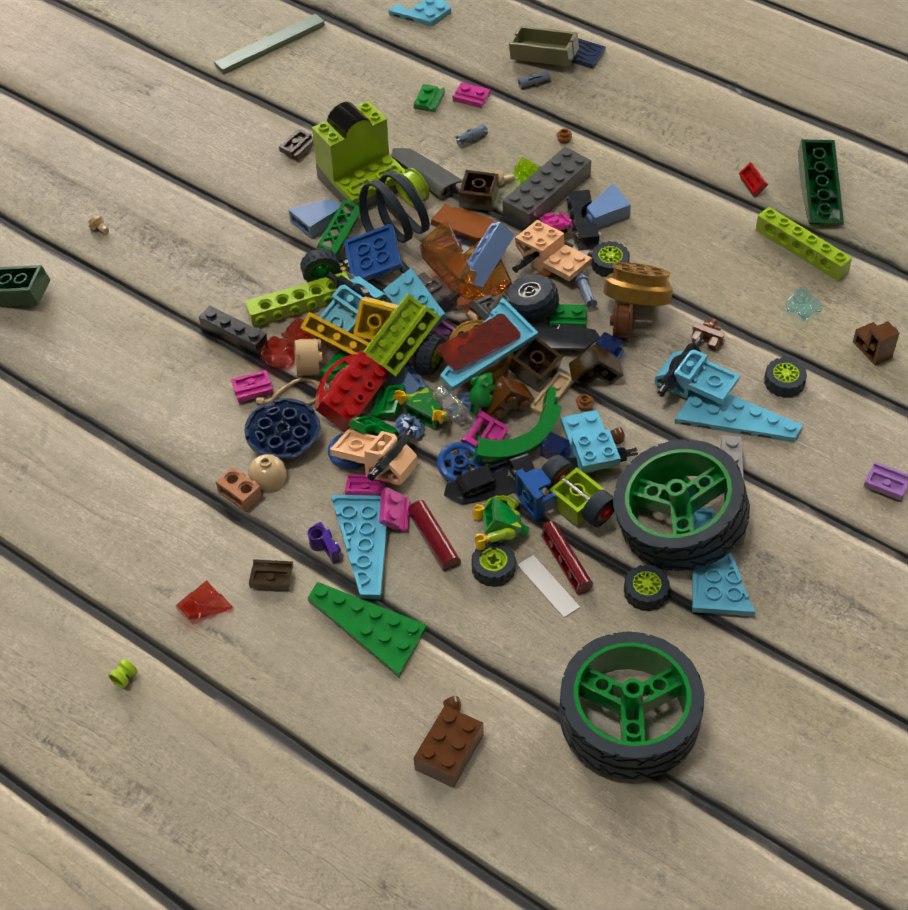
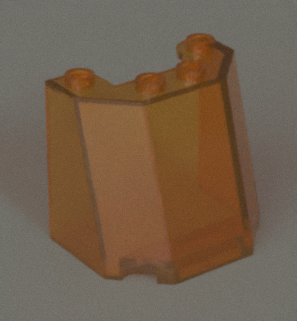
[420,220,512,300]

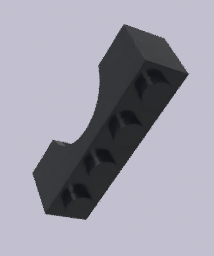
[566,190,599,250]
[199,306,269,359]

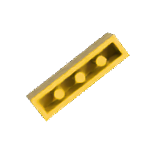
[300,312,369,355]

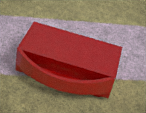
[315,351,390,432]

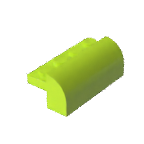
[363,293,441,376]

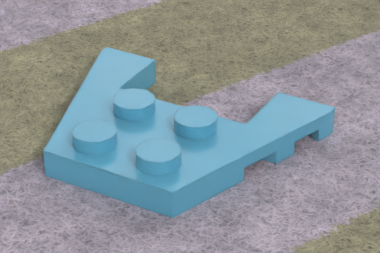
[389,0,451,26]

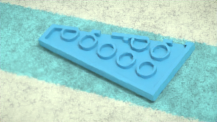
[440,298,538,391]
[331,495,387,599]
[692,508,755,616]

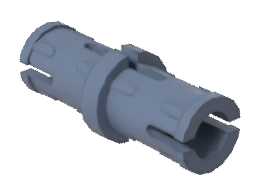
[518,71,550,89]
[456,124,488,146]

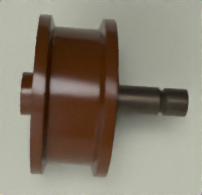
[610,301,652,342]

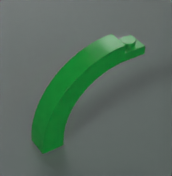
[473,386,561,465]

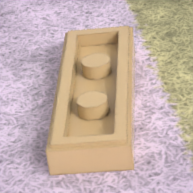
[528,371,574,416]

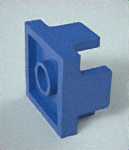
[516,469,557,522]

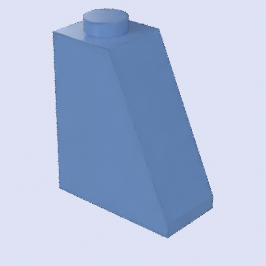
[585,184,631,229]
[289,199,343,239]

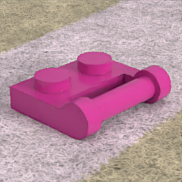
[461,411,509,447]

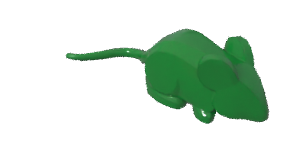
[469,373,495,440]

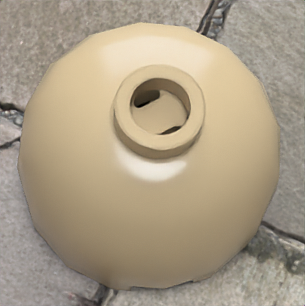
[248,454,287,493]

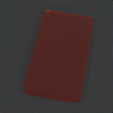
[437,314,521,371]

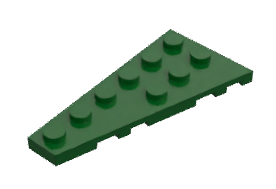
[308,582,427,678]

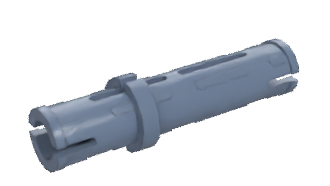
[575,271,597,308]

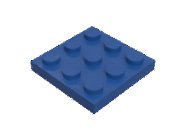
[344,223,403,281]

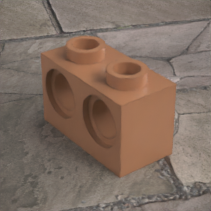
[216,467,262,512]

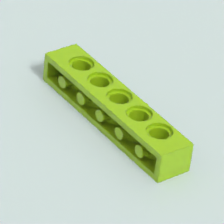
[755,207,852,281]
[245,272,349,327]

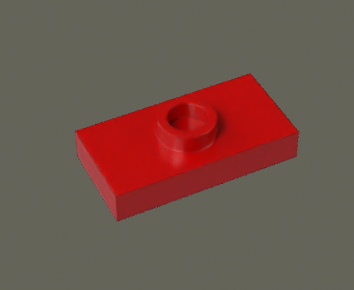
[738,162,769,197]

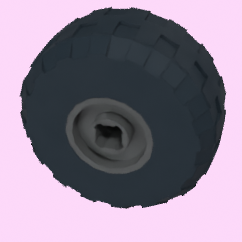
[505,274,559,324]

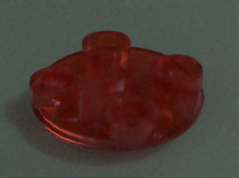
[261,336,295,368]

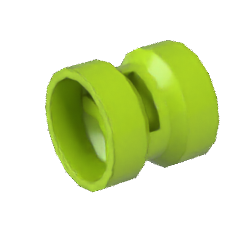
[108,659,138,689]

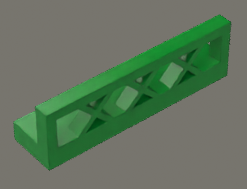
[317,199,360,256]

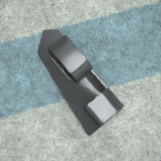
[391,148,462,199]

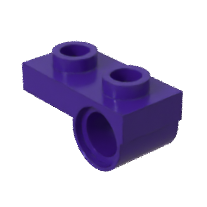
[307,522,341,564]

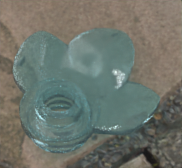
[786,287,822,320]

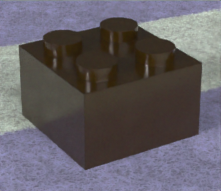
[459,170,499,211]
[509,337,563,390]

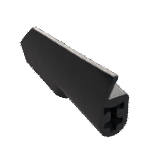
[518,323,601,350]
[443,453,535,505]

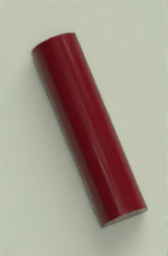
[408,500,461,571]
[541,521,593,596]

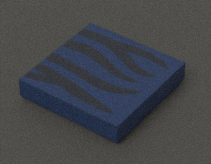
[572,38,606,69]

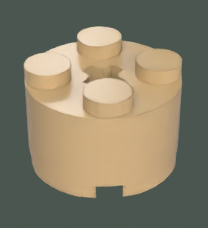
[294,339,322,376]

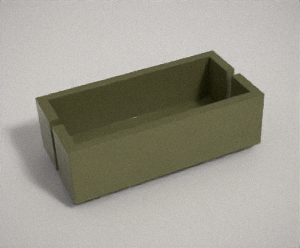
[509,25,579,66]

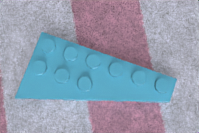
[674,392,803,442]

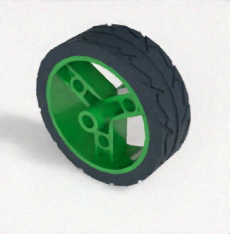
[613,439,750,571]
[559,631,705,780]

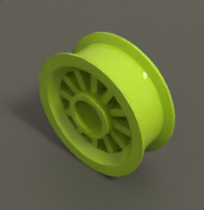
[395,168,430,207]

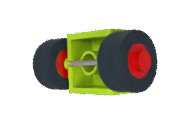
[541,455,615,527]

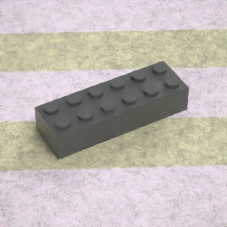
[503,147,591,228]

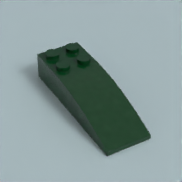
[798,139,844,225]
[0,265,50,306]

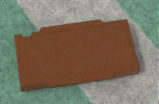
[431,204,507,243]

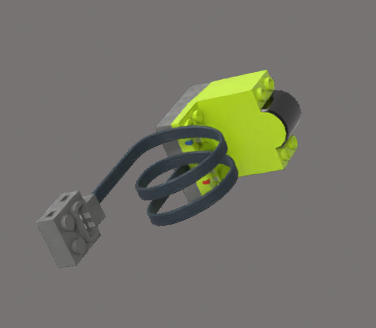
[312,101,457,311]

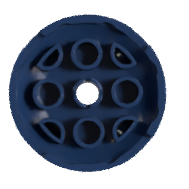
[244,398,321,460]

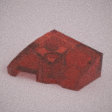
[176,580,233,621]

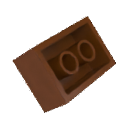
[414,705,484,788]

